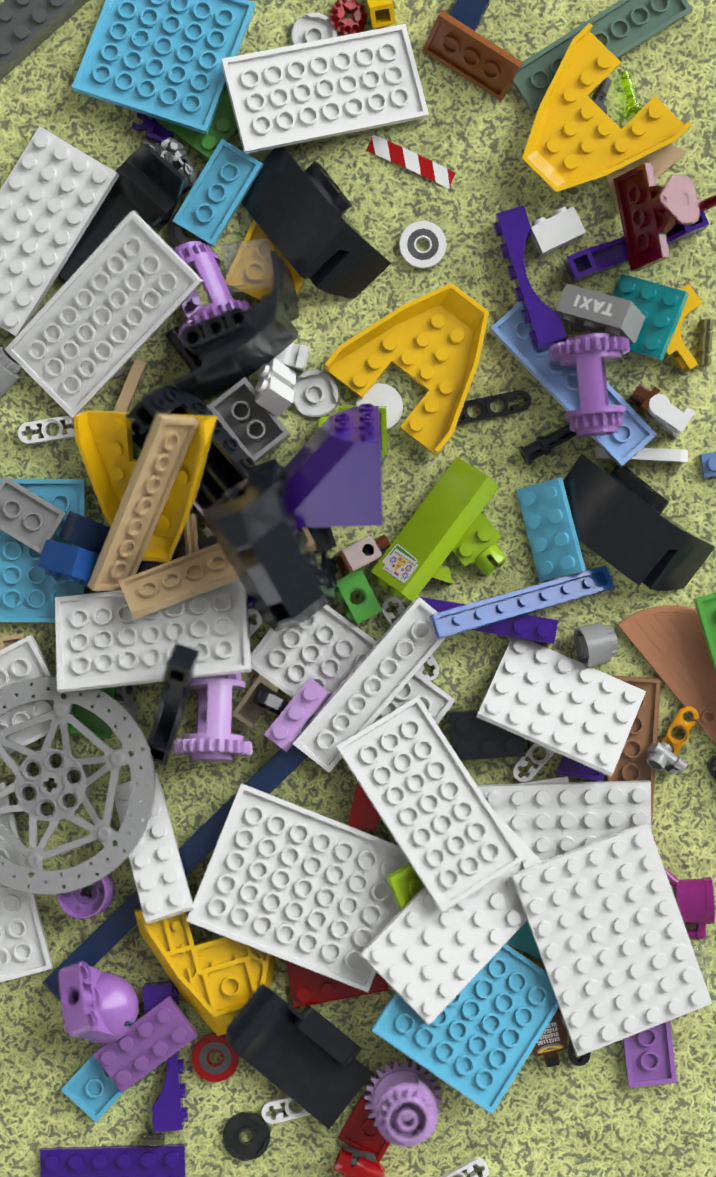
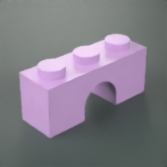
[264,677,331,752]

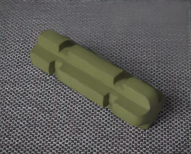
[697,319,713,366]

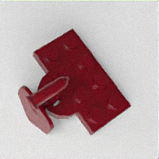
[613,163,716,272]

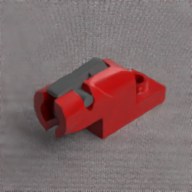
[333,1146,385,1177]

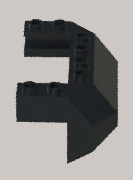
[126,385,255,530]
[201,458,338,632]

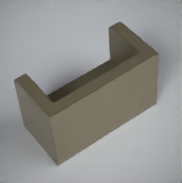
[231,675,279,728]

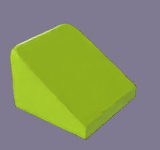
[432,566,453,584]

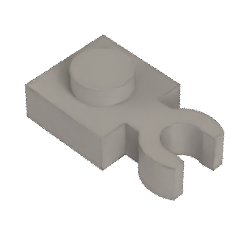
[116,685,138,721]

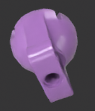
[59,961,139,1044]

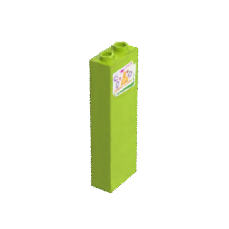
[371,457,499,602]

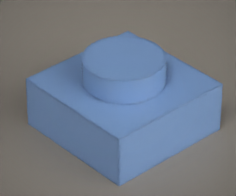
[700,452,716,478]

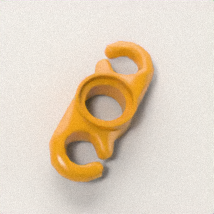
[661,706,699,755]

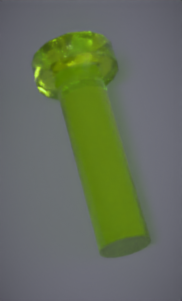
[621,71,642,115]

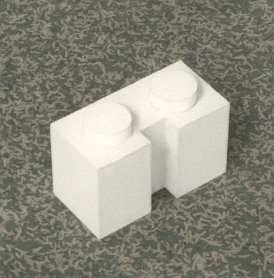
[530,207,586,257]
[255,358,296,417]

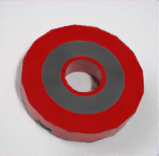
[191,1033,239,1082]

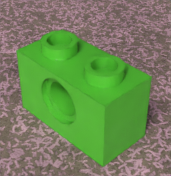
[335,568,383,624]

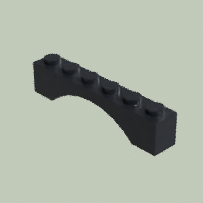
[147,643,200,766]

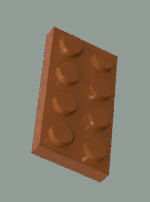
[422,10,523,101]

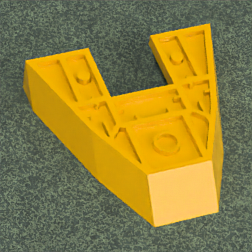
[522,23,692,192]
[324,283,489,457]
[73,410,217,563]
[134,909,275,1036]

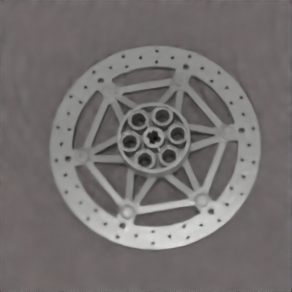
[0,677,156,894]

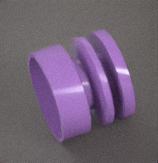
[57,873,115,919]

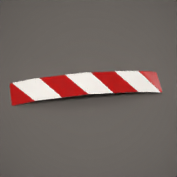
[366,135,456,189]

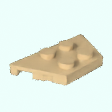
[606,144,686,215]

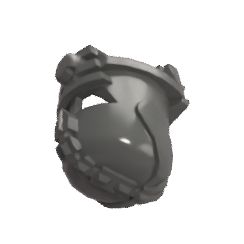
[141,137,197,194]

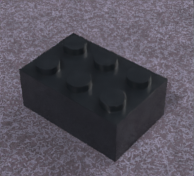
[449,709,525,760]

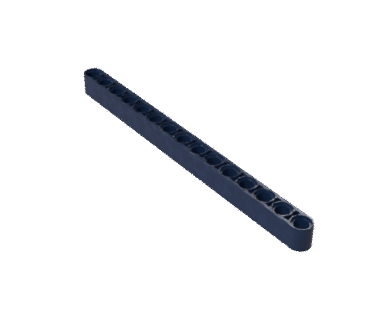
[42,745,308,1000]

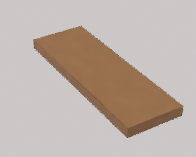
[606,675,661,822]

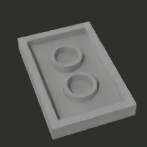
[0,476,67,554]

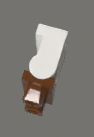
[628,384,696,438]

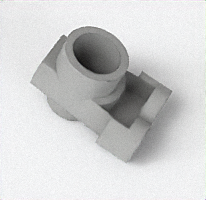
[646,742,687,775]

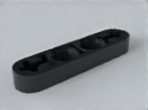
[456,390,531,426]

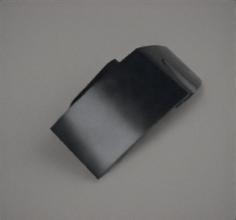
[58,143,185,283]
[241,146,391,299]
[173,250,299,402]
[563,454,715,591]
[226,984,373,1129]

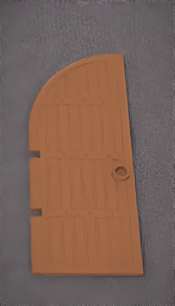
[617,605,716,745]

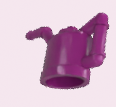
[653,837,715,940]

